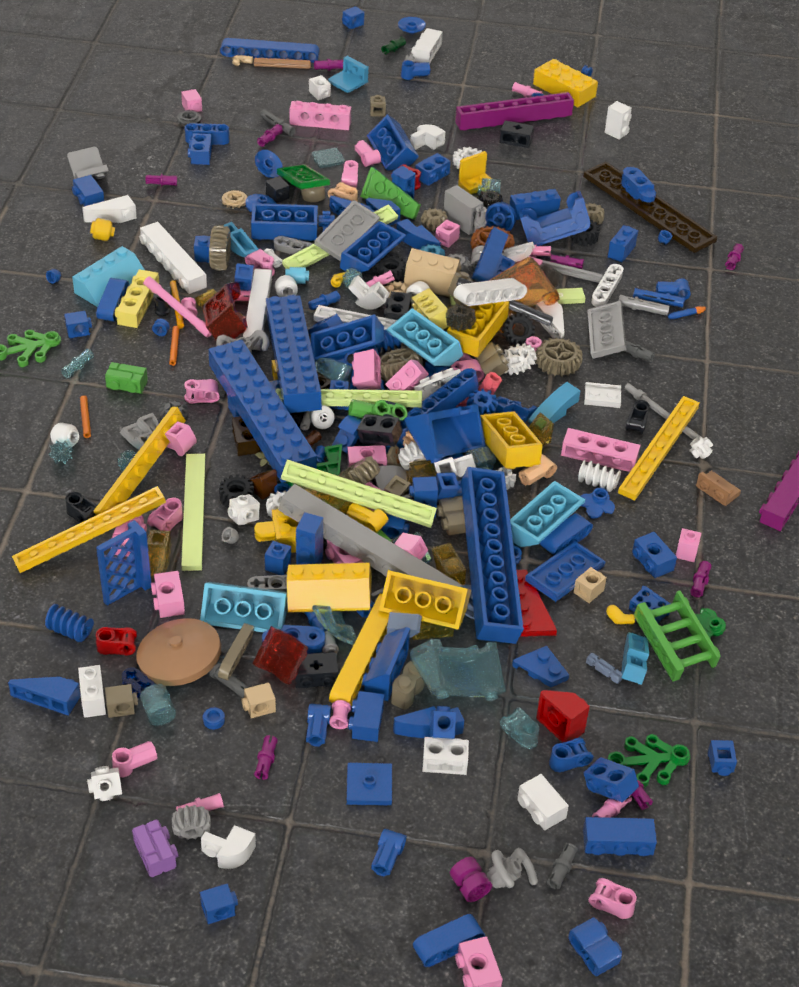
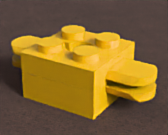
[254,509,299,553]

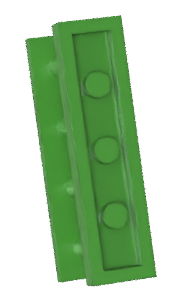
[634,591,721,682]

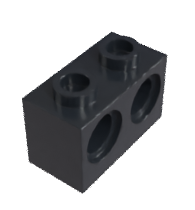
[383,291,411,320]
[357,414,403,447]

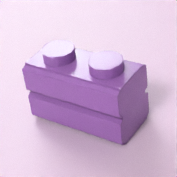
[132,819,178,877]

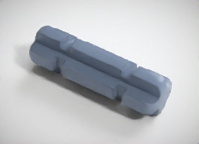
[586,653,622,684]

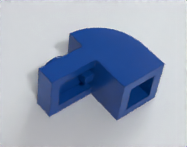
[332,415,362,453]
[436,472,462,502]

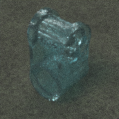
[316,358,352,381]
[500,707,540,749]

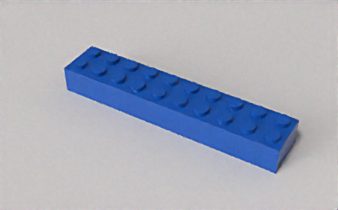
[266,295,322,413]
[208,340,317,483]
[461,467,524,644]

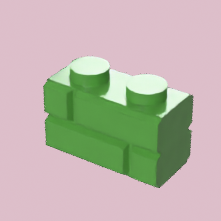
[105,362,148,394]

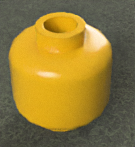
[90,218,115,241]

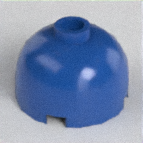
[485,202,516,231]

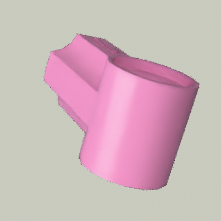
[355,140,381,167]
[112,741,157,777]

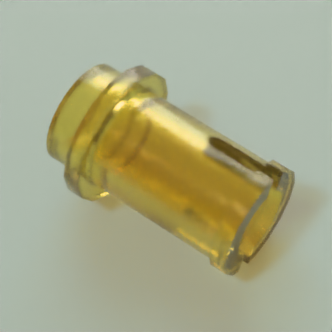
[195,289,218,307]

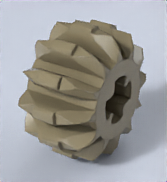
[585,202,604,225]
[421,208,448,233]

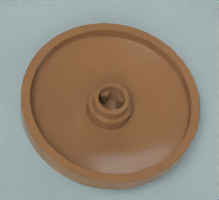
[137,618,221,686]

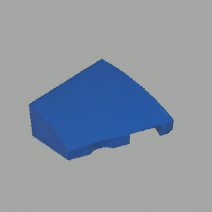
[495,396,538,423]

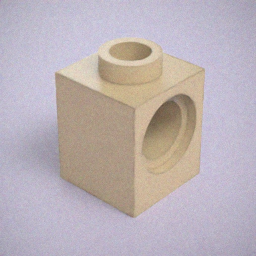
[574,567,607,603]
[241,683,276,718]

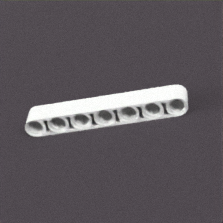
[243,269,272,350]

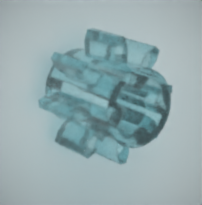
[342,267,363,287]
[49,440,73,464]
[117,450,137,471]

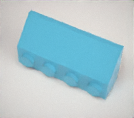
[72,246,145,307]
[387,308,463,366]
[510,481,585,547]
[200,582,288,632]

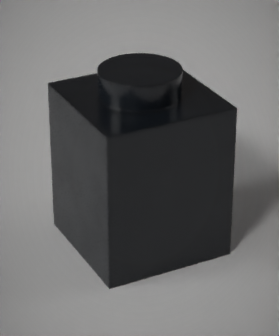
[266,176,289,203]

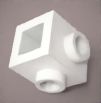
[228,494,260,525]
[87,766,122,801]

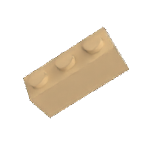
[404,248,461,297]

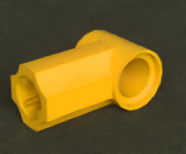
[347,503,388,533]

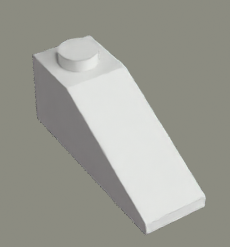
[82,195,137,223]
[535,298,565,339]

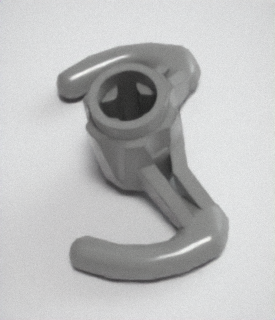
[216,330,269,354]
[487,848,538,888]

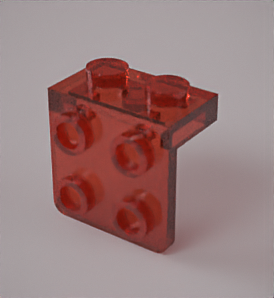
[252,626,308,685]

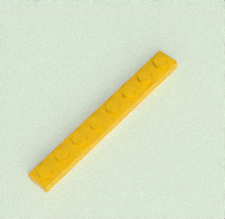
[618,396,700,500]
[94,407,186,515]
[12,486,167,573]

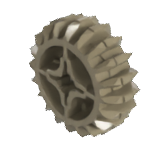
[209,225,231,271]
[536,337,583,377]
[380,347,423,382]
[337,456,380,485]

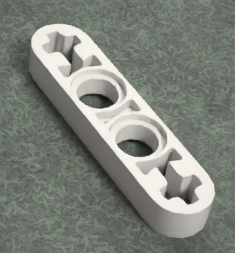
[591,264,623,307]

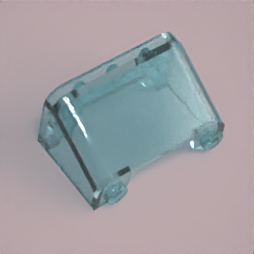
[410,639,506,700]

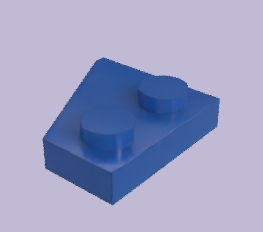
[512,646,569,687]

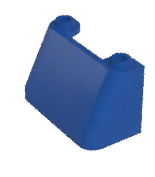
[519,191,590,246]
[404,404,486,463]

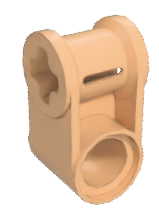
[328,182,358,202]

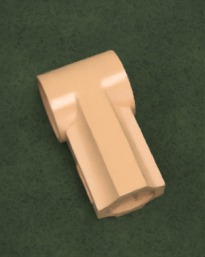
[518,454,557,486]

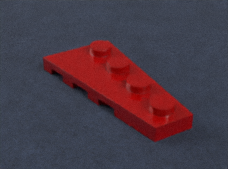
[516,570,557,637]

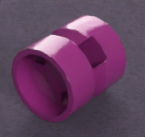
[450,856,492,902]

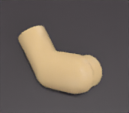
[232,55,253,66]

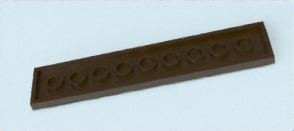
[583,161,718,253]

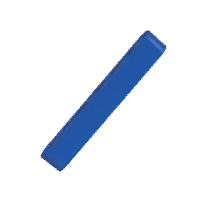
[220,38,320,63]
[385,368,479,453]

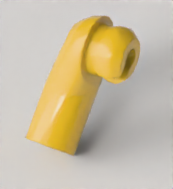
[331,271,351,288]
[606,605,635,624]

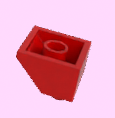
[536,690,590,743]

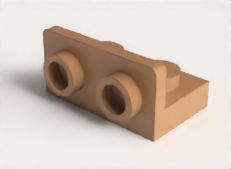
[696,470,741,506]

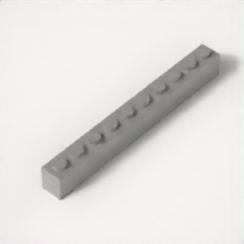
[278,484,462,587]

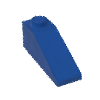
[8,677,81,716]

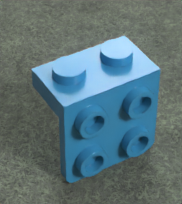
[328,56,369,93]

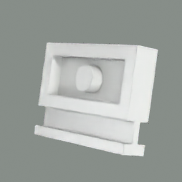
[502,242,535,262]
[584,382,621,408]

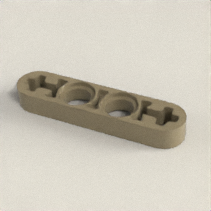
[218,623,255,681]

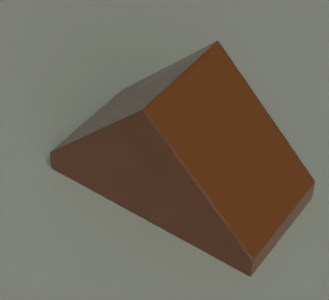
[250,469,277,500]

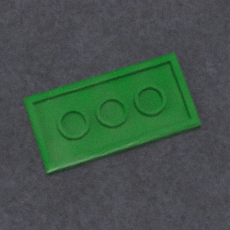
[277,164,330,189]

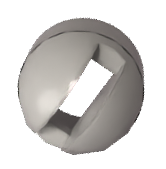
[222,527,239,544]

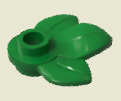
[691,608,726,638]

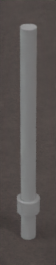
[625,383,704,440]

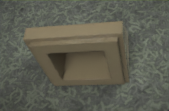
[387,445,402,467]

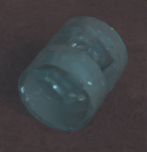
[140,684,176,726]

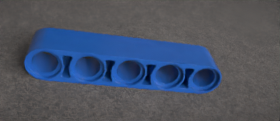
[472,227,509,282]

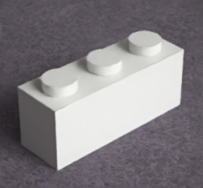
[411,28,443,64]

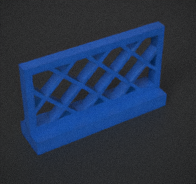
[96,520,151,605]

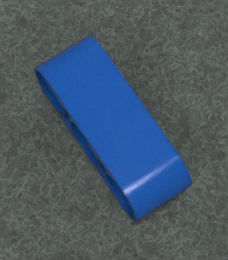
[185,123,230,145]
[96,277,129,322]
[540,513,593,555]
[413,914,485,967]

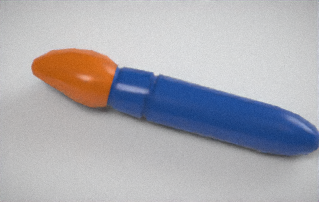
[668,306,706,319]

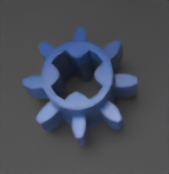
[318,211,335,231]

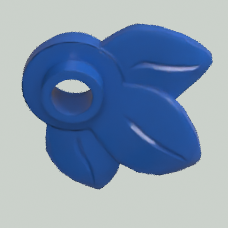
[580,488,615,518]

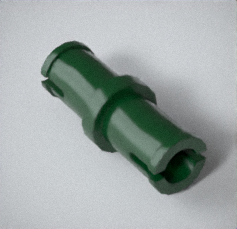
[381,37,406,55]

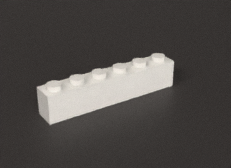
[139,222,207,294]

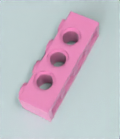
[290,101,351,130]
[561,428,640,472]

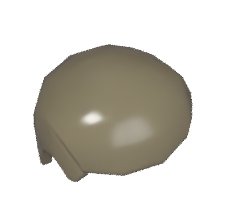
[301,186,325,202]

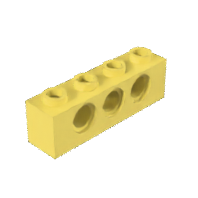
[115,269,159,328]
[411,288,454,329]

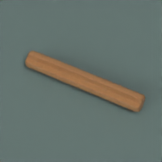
[254,58,311,69]

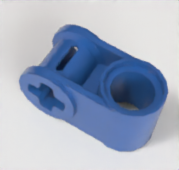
[549,738,594,772]

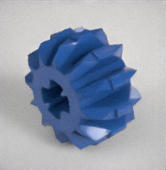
[466,388,498,415]

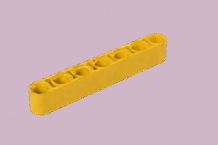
[329,593,389,707]

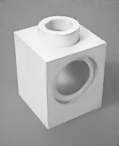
[309,75,331,100]

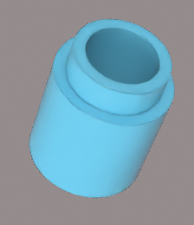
[285,267,309,284]

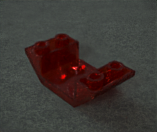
[202,282,248,345]

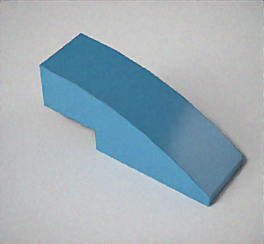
[224,222,258,258]
[528,382,580,431]
[621,632,649,685]

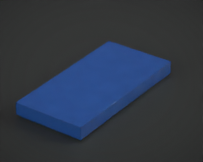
[525,541,606,602]

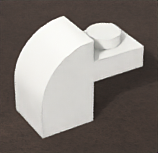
[411,125,445,150]
[348,275,390,310]
[434,454,476,480]
[201,825,256,869]

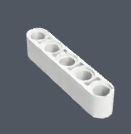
[454,278,527,306]

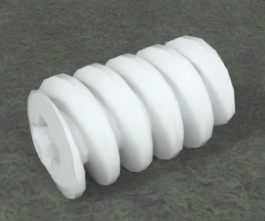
[578,460,621,492]

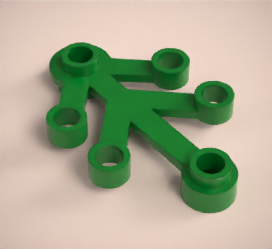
[607,734,690,788]

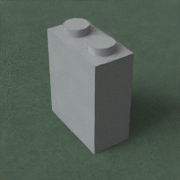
[444,185,483,235]

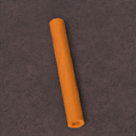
[169,326,180,366]
[80,396,91,438]

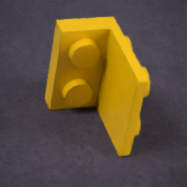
[458,151,495,195]

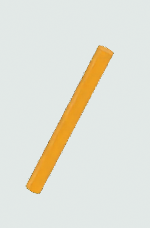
[170,280,184,329]

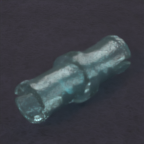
[61,349,94,378]

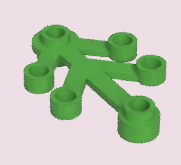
[0,330,61,367]

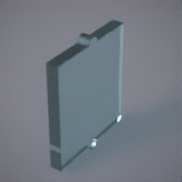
[312,147,345,168]

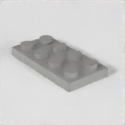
[314,200,380,262]
[588,301,626,359]

